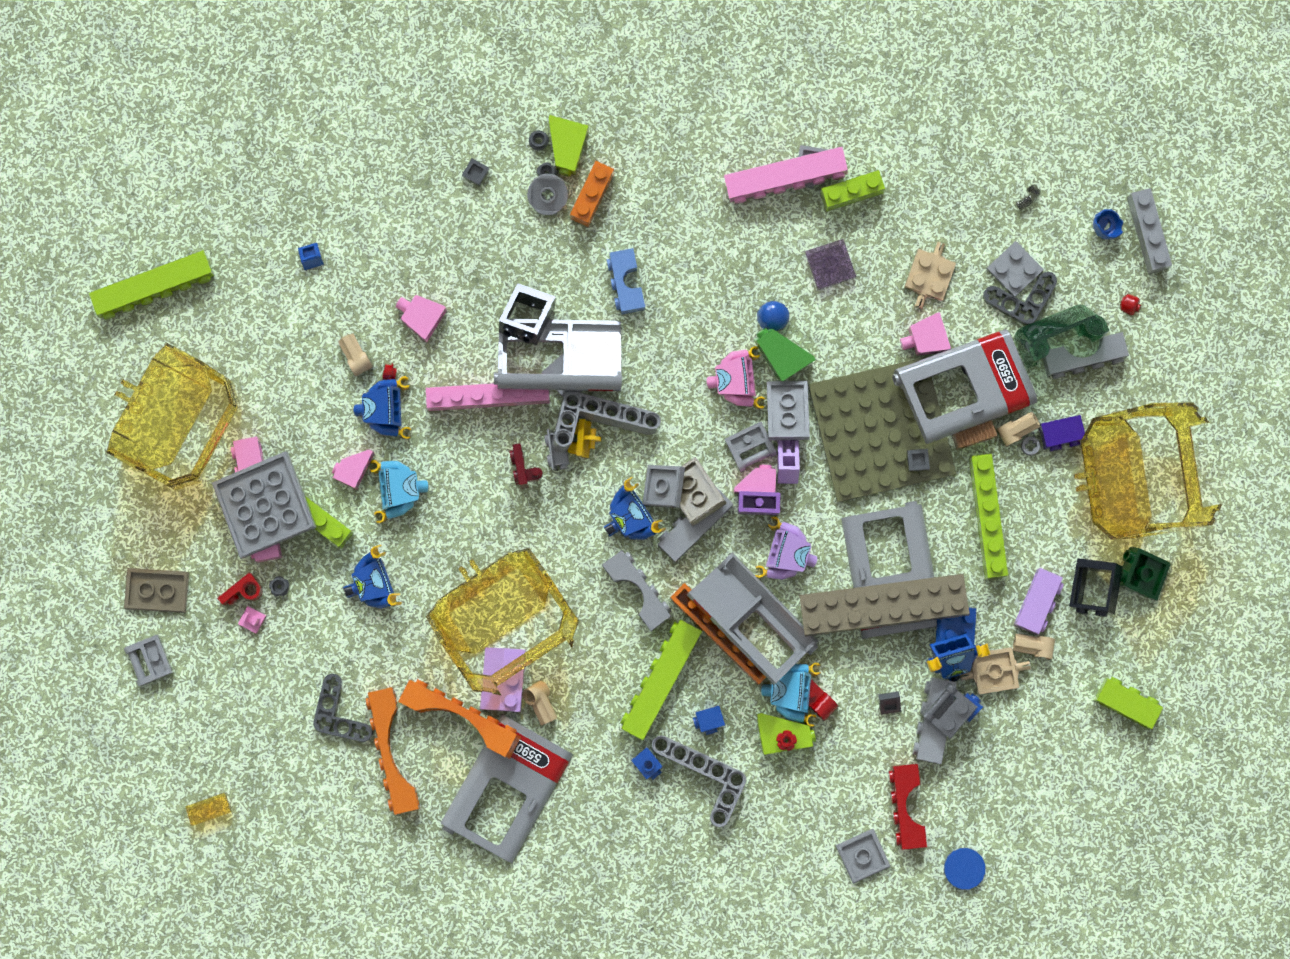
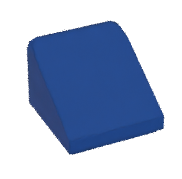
[298,242,324,270]

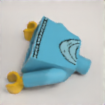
[369,460,428,523]
[761,662,821,727]

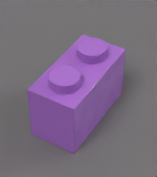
[738,491,780,516]

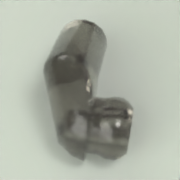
[1016,184,1041,211]

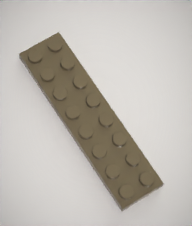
[799,574,970,637]

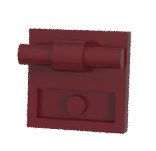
[509,443,543,489]

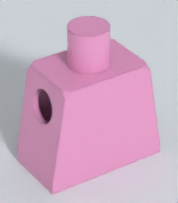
[395,295,447,342]
[900,312,951,356]

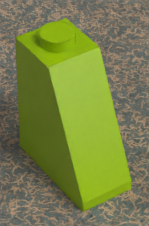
[549,115,589,177]
[756,713,816,755]

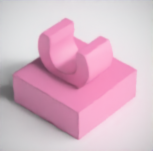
[238,606,266,634]

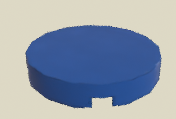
[944,848,985,889]

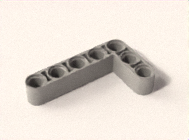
[552,391,661,453]
[652,735,746,827]

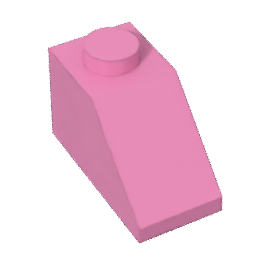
[332,450,375,490]
[734,465,776,494]

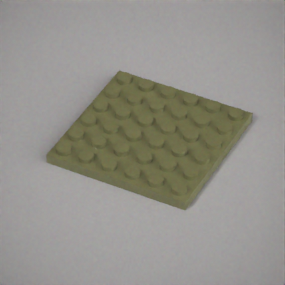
[808,357,956,503]

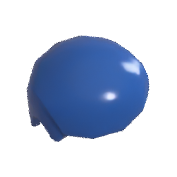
[1093,209,1124,240]
[757,301,789,331]

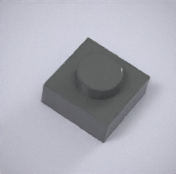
[462,158,490,186]
[907,449,930,472]
[878,691,901,715]

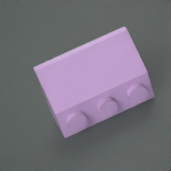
[480,648,526,712]

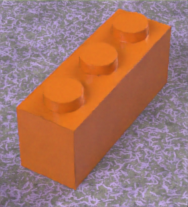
[570,161,614,228]

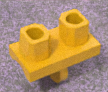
[568,419,602,458]

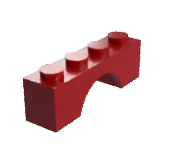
[888,764,927,850]

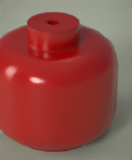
[1120,294,1142,315]

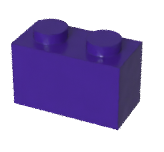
[1039,415,1086,452]

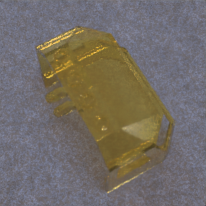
[106,343,242,490]
[1074,402,1222,540]
[426,548,579,695]

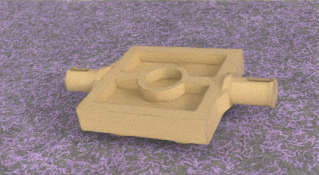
[904,242,956,309]
[960,647,1031,695]

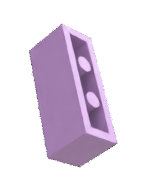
[1014,568,1064,635]

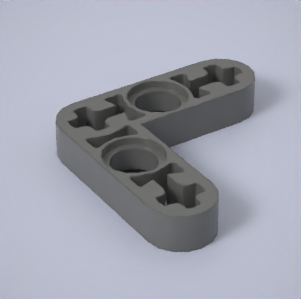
[983,272,1057,325]
[313,674,373,742]

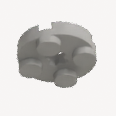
[527,174,568,215]

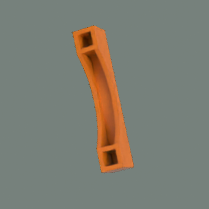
[398,679,521,759]
[365,687,420,815]

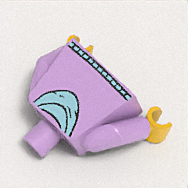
[755,516,817,580]

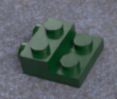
[1120,547,1171,601]

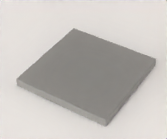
[212,451,317,559]

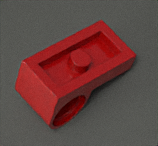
[217,572,263,606]
[809,679,839,721]

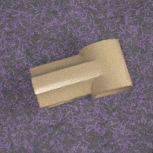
[338,333,373,377]
[997,412,1041,447]
[1013,634,1055,660]
[522,681,557,725]

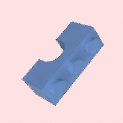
[606,248,645,315]

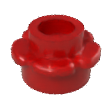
[382,363,397,380]
[776,730,797,751]

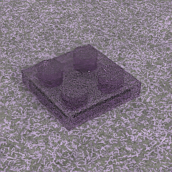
[805,239,856,290]

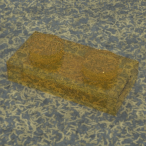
[185,792,232,826]

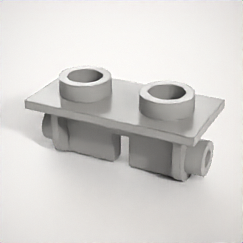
[545,429,569,471]

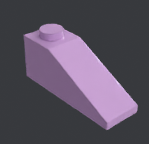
[777,440,800,484]

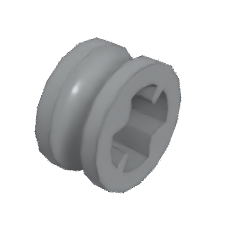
[1021,437,1040,456]

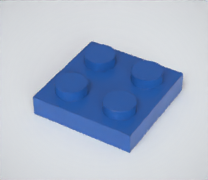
[936,607,976,645]

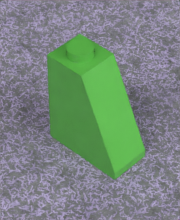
[753,328,816,381]

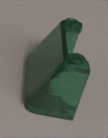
[1014,304,1110,369]

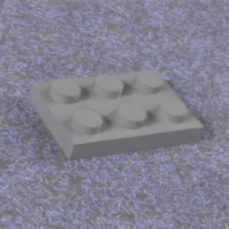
[767,381,810,441]

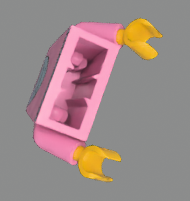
[706,346,765,409]

